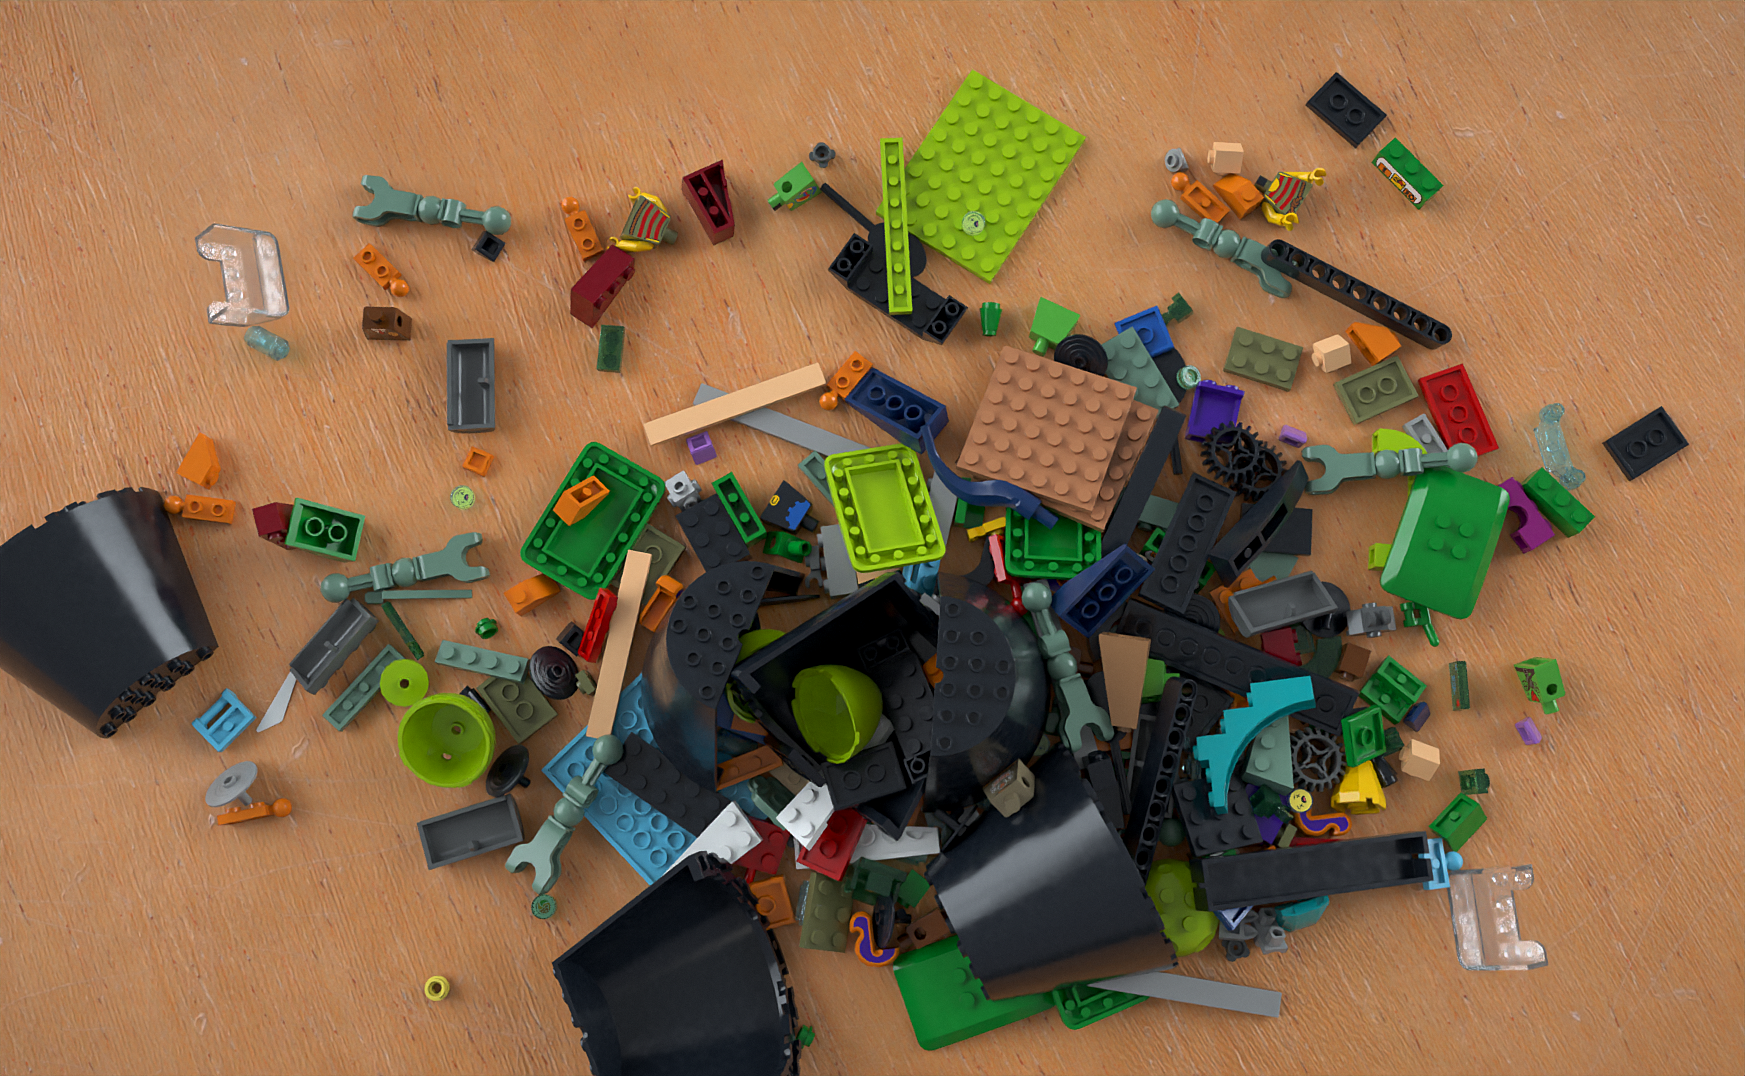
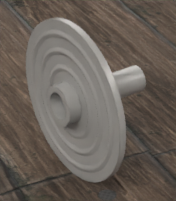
[205,761,258,807]

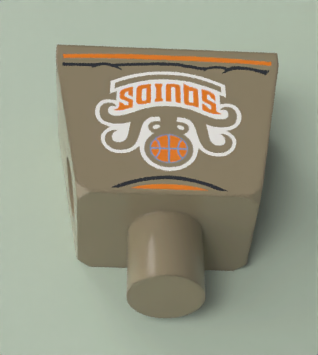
[982,758,1035,817]

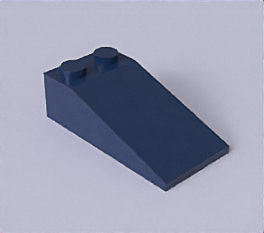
[844,367,949,454]
[1050,544,1155,638]

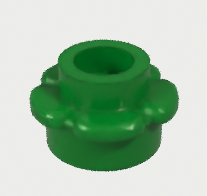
[475,618,498,639]
[795,1024,815,1049]

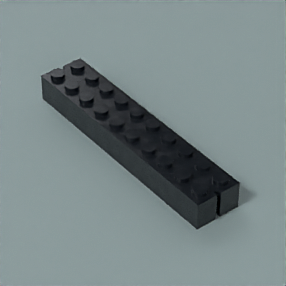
[1189,831,1434,912]

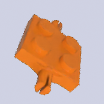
[1209,568,1276,633]

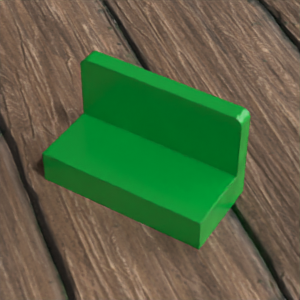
[954,477,985,529]
[1428,792,1487,852]

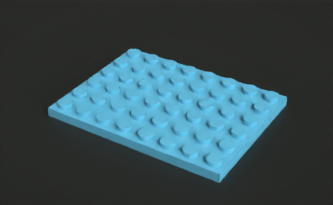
[541,673,768,885]

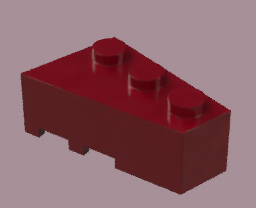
[681,159,735,246]
[570,244,635,329]
[252,502,297,550]

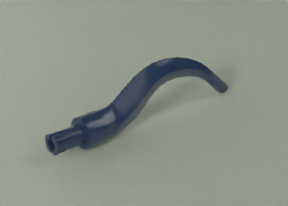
[920,424,1059,530]

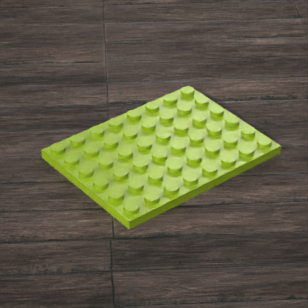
[876,69,1086,284]

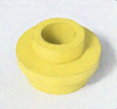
[424,975,450,1001]

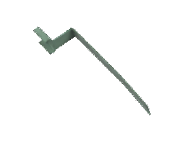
[365,590,472,604]

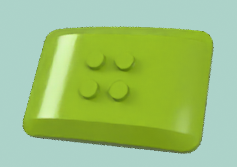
[824,443,946,573]

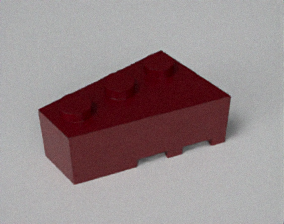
[1260,625,1302,666]

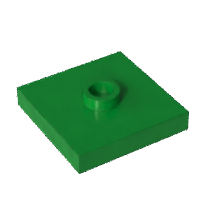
[1341,705,1386,767]

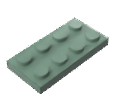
[1102,326,1179,420]

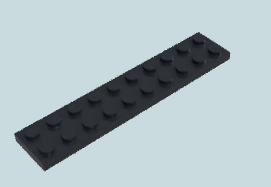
[1115,597,1360,737]

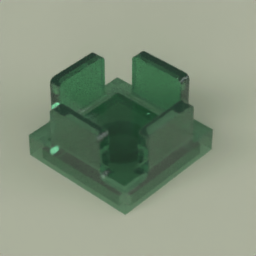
[844,857,907,906]

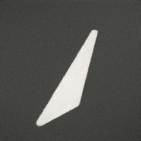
[256,672,296,732]

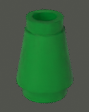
[980,302,1002,337]

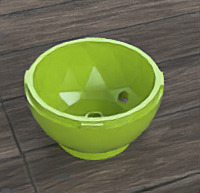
[398,693,496,788]

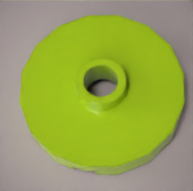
[380,659,429,707]

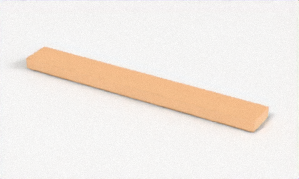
[643,363,826,447]
[586,550,652,739]

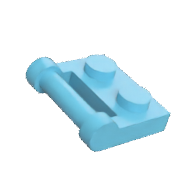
[902,559,941,597]
[191,688,257,752]

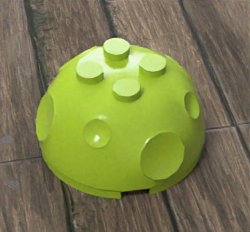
[1145,858,1220,958]

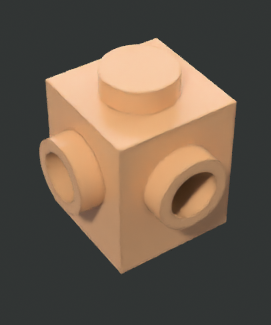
[1208,142,1244,175]
[1312,334,1351,373]
[1399,739,1440,781]

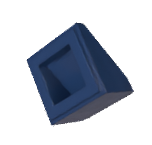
[1403,702,1430,732]

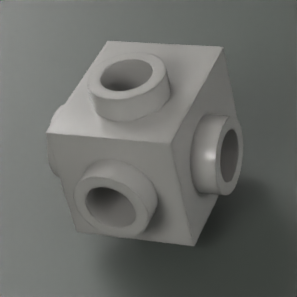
[664,470,703,512]

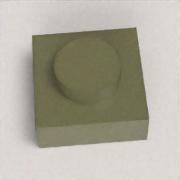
[575,670,597,696]
[1271,823,1298,848]

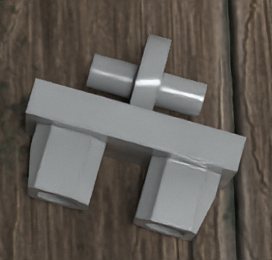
[1250,907,1288,955]

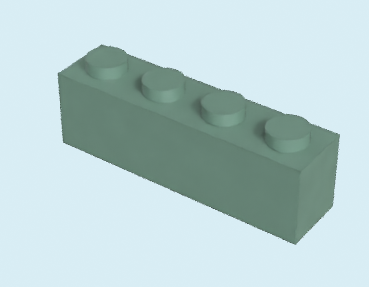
[1110,487,1178,533]

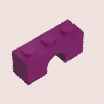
[1498,477,1555,554]

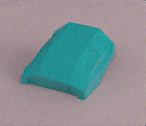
[1274,895,1330,933]

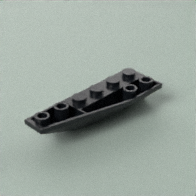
[1207,460,1309,588]

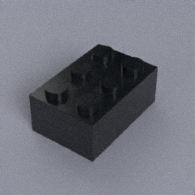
[675,493,752,572]

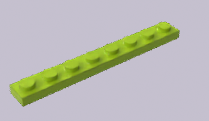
[880,137,912,315]

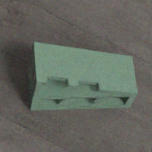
[1240,715,1294,796]

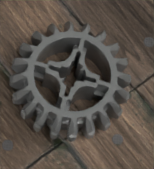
[1290,727,1347,792]

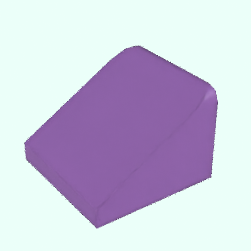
[1278,425,1307,448]
[686,431,717,465]
[1515,717,1542,745]

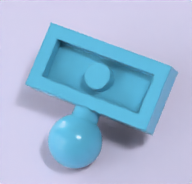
[1418,838,1463,890]

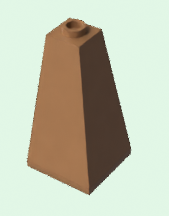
[1099,632,1151,732]

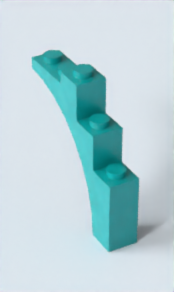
[1193,676,1316,814]

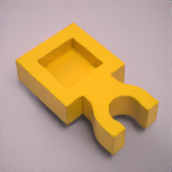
[966,516,1006,543]

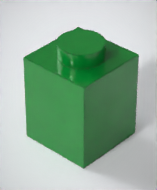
[895,869,930,909]

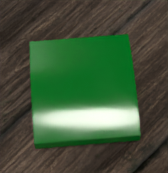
[1359,655,1427,725]

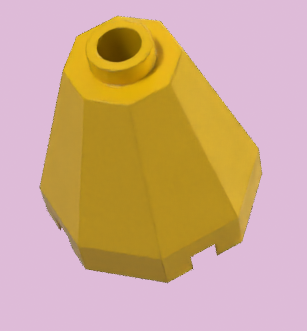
[1331,760,1386,815]

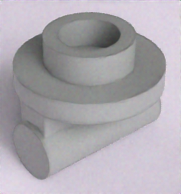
[1165,148,1189,172]

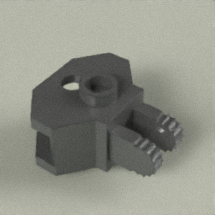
[1343,603,1396,638]

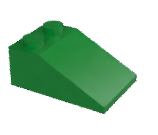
[284,498,365,563]

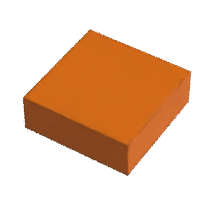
[462,446,494,477]

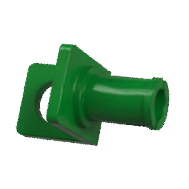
[763,531,812,563]

